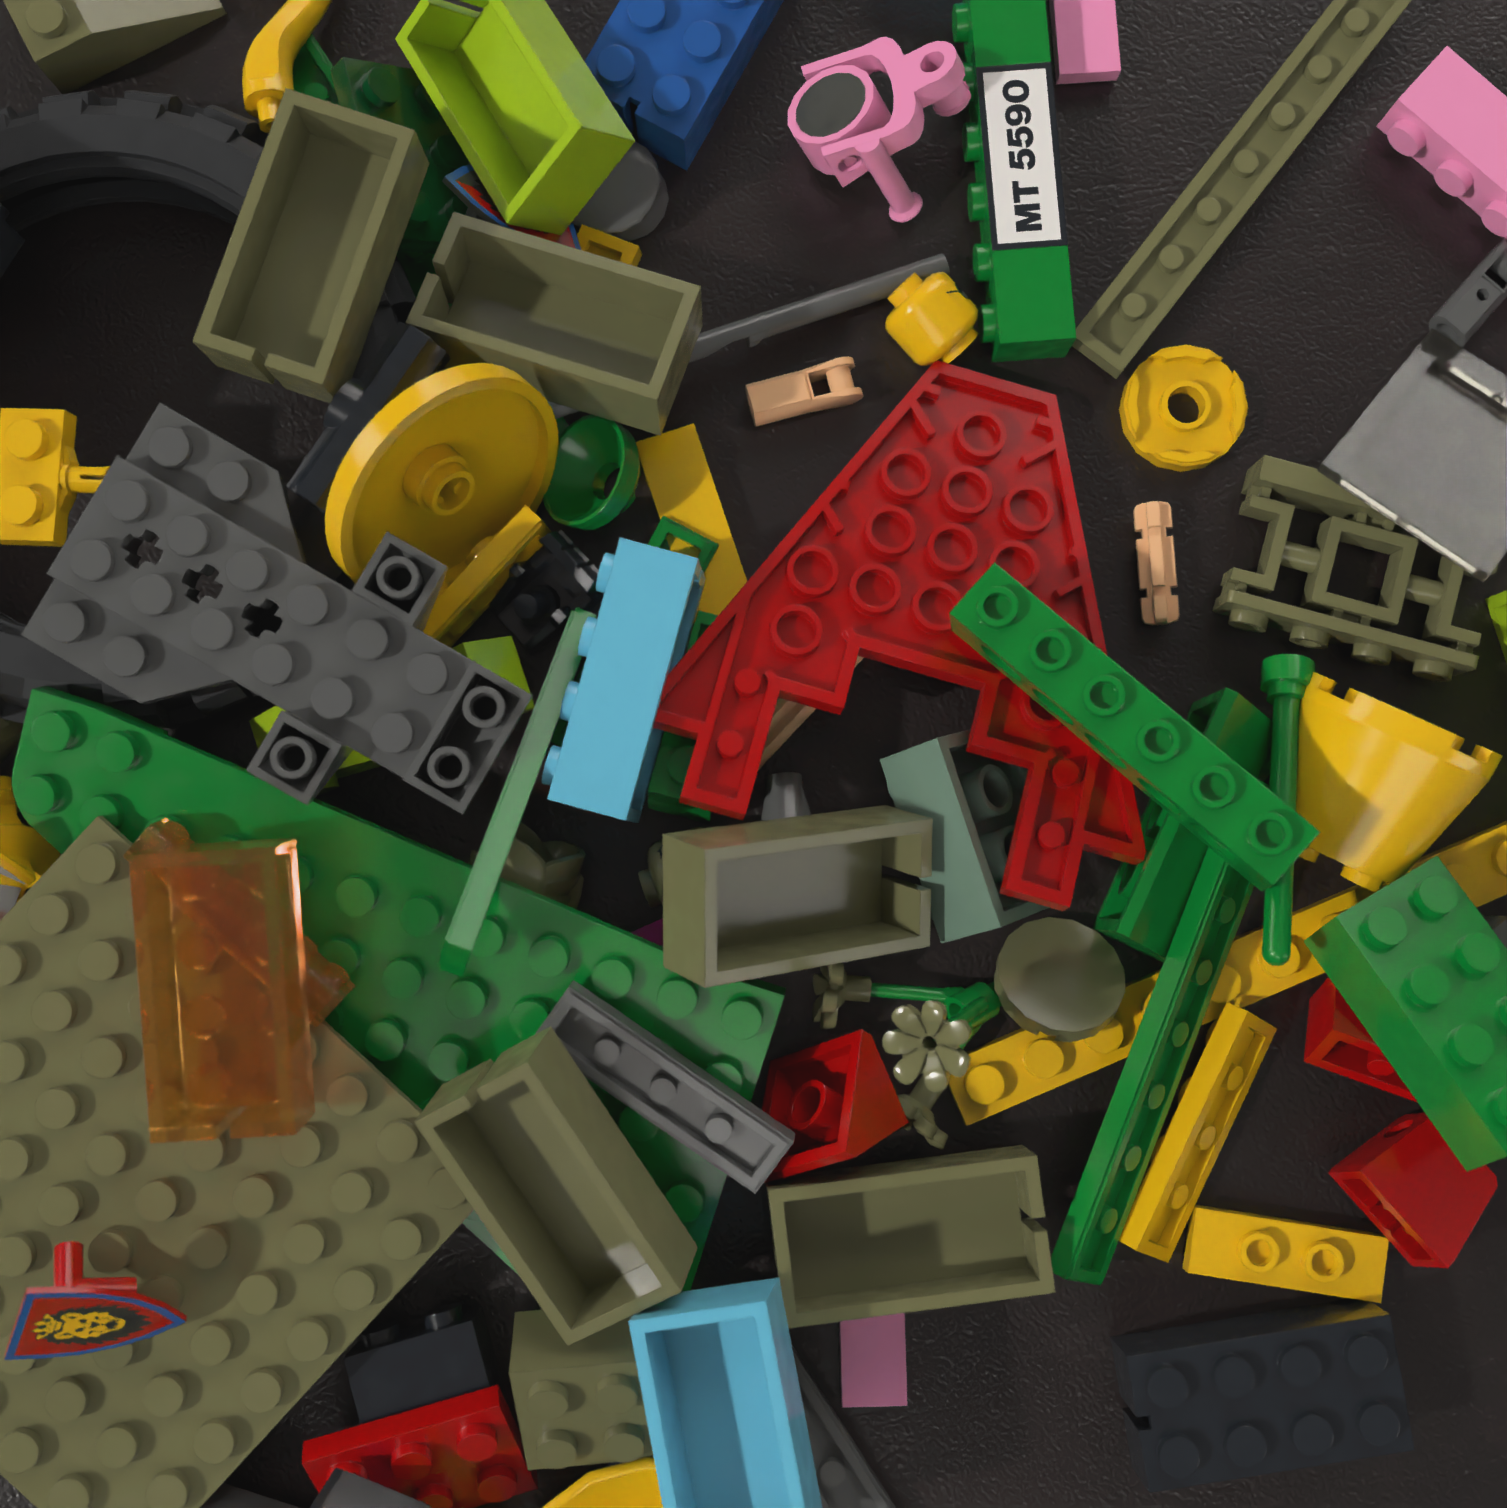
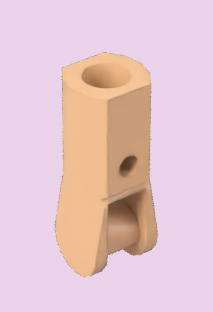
[745,356,864,427]

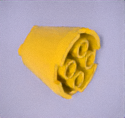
[1296,672,1502,892]

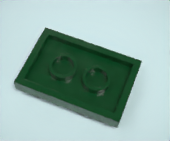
[330,57,471,254]

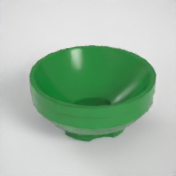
[543,415,641,531]

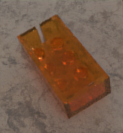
[129,838,315,1143]

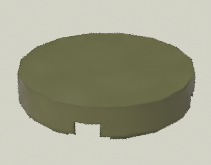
[994,917,1125,1042]

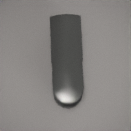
[1428,238,1507,348]

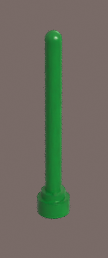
[1260,654,1315,966]

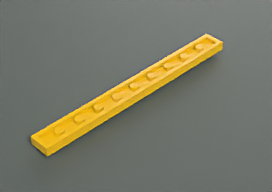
[948,821,1507,1126]

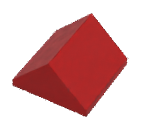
[762,1029,909,1184]

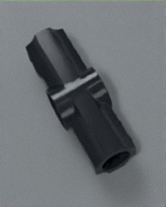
[286,321,451,514]

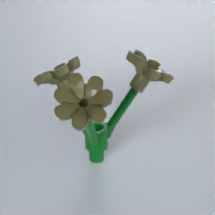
[812,963,1002,1149]

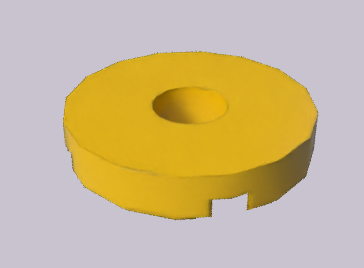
[1119,344,1248,472]

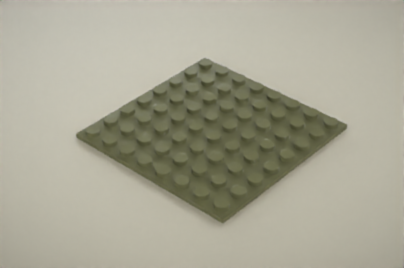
[0,816,474,1508]

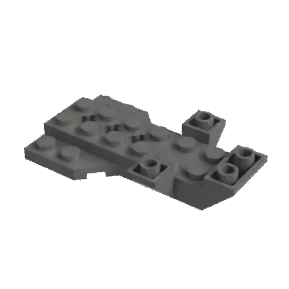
[21,403,533,814]

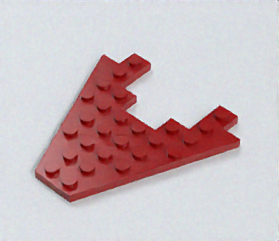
[653,360,1146,911]

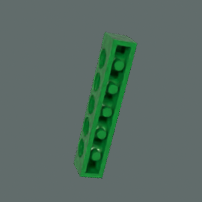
[949,562,1320,892]

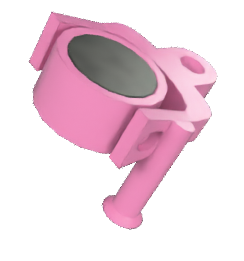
[788,37,971,223]

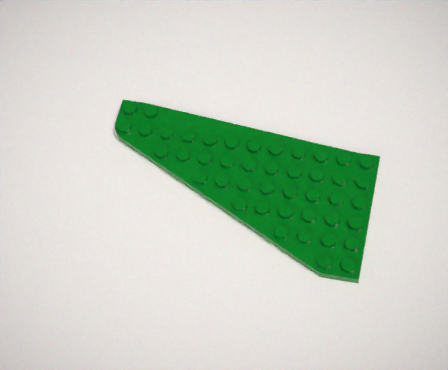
[12,686,786,1292]

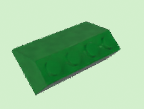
[1091,687,1272,962]

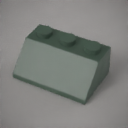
[880,729,1073,944]

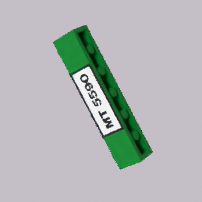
[952,0,1076,363]

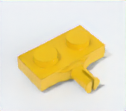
[0,408,111,547]

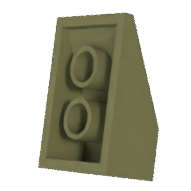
[3,0,227,94]

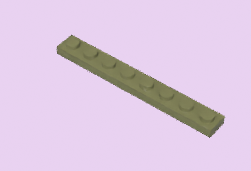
[1072,0,1412,379]

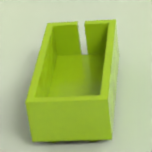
[395,0,635,235]

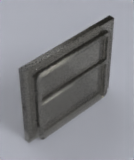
[1317,328,1507,582]

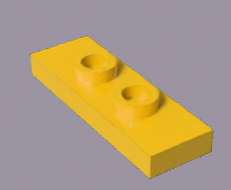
[423,505,551,648]
[1182,1205,1389,1303]

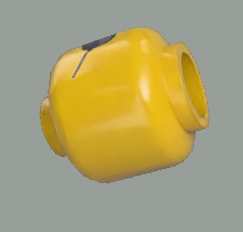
[885,272,978,366]

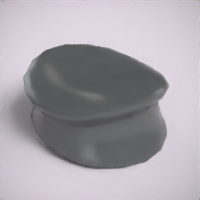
[571,142,669,241]

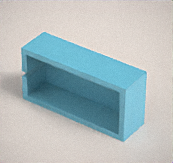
[542,537,706,823]
[628,1277,823,1508]

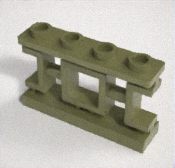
[1213,455,1507,682]

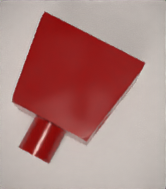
[1328,1112,1498,1268]

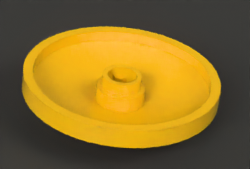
[325,363,559,584]

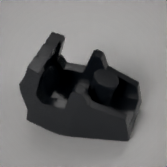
[489,530,604,655]

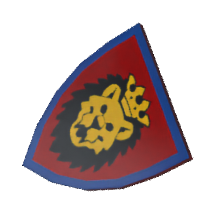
[4,1241,187,1360]

